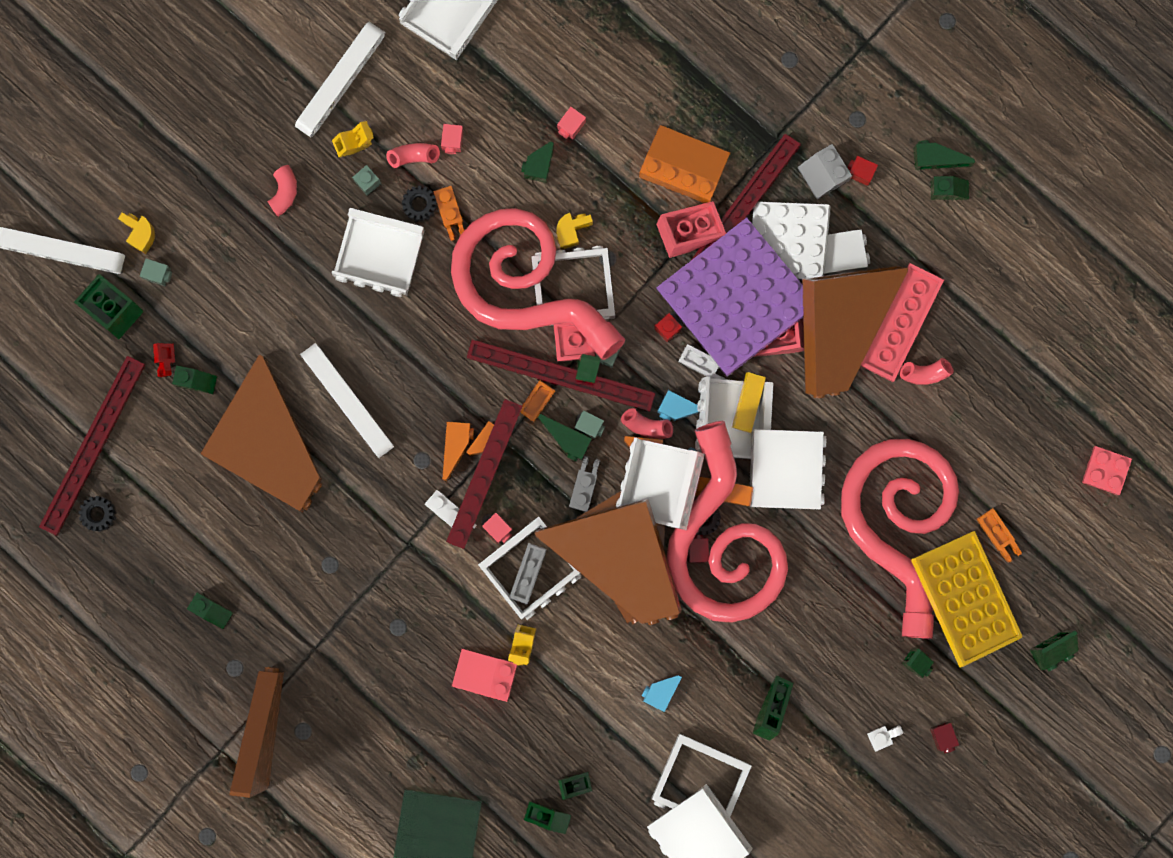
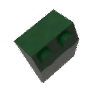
[74,274,144,340]
[1029,630,1079,672]

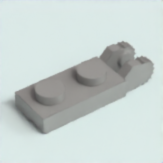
[569,456,600,512]

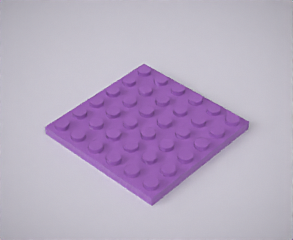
[656,218,803,377]

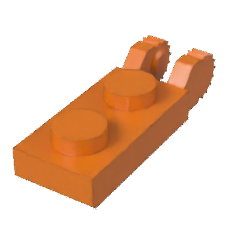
[433,186,464,241]
[976,508,1022,563]

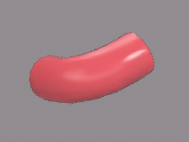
[386,143,440,168]
[267,165,297,217]
[900,358,954,385]
[621,408,673,439]

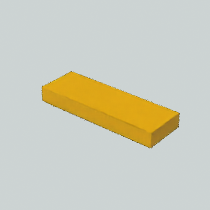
[732,372,766,433]

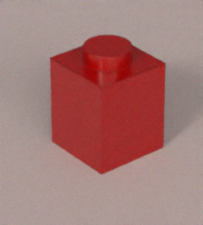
[847,156,878,186]
[654,313,682,343]

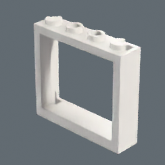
[531,246,615,326]
[478,517,581,620]
[651,734,751,816]

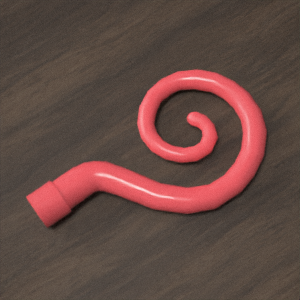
[451,208,625,360]
[666,421,788,623]
[841,439,959,639]

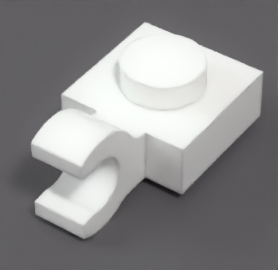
[867,726,903,752]

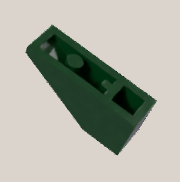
[913,140,975,170]
[538,414,592,462]
[753,675,794,741]

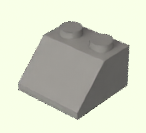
[798,144,852,200]

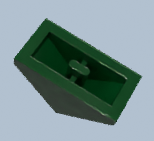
[576,354,601,383]
[558,772,592,800]

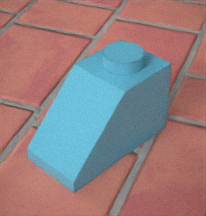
[657,390,700,421]
[642,675,682,712]

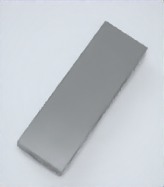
[509,543,547,604]

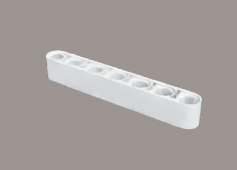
[295,22,385,137]
[0,227,125,274]
[300,343,394,458]

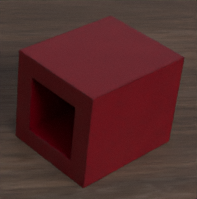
[688,535,709,563]
[930,722,959,754]

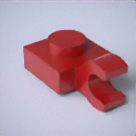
[153,343,175,377]

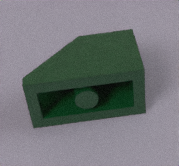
[521,142,554,183]
[930,176,969,200]
[172,365,218,395]
[187,592,234,629]
[901,648,934,678]
[524,801,571,834]

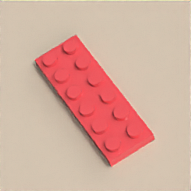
[861,263,944,382]

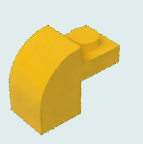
[332,121,374,157]
[118,213,155,254]
[556,213,593,250]
[508,625,536,665]

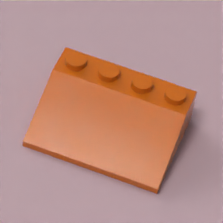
[639,125,730,203]

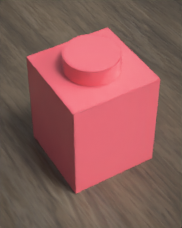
[557,107,586,140]
[441,124,464,154]
[482,513,512,543]

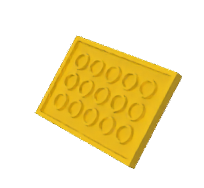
[911,531,1023,667]

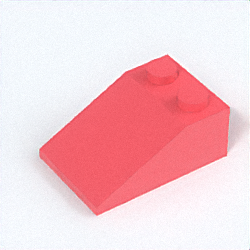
[656,201,726,258]
[753,318,804,357]
[452,649,517,702]

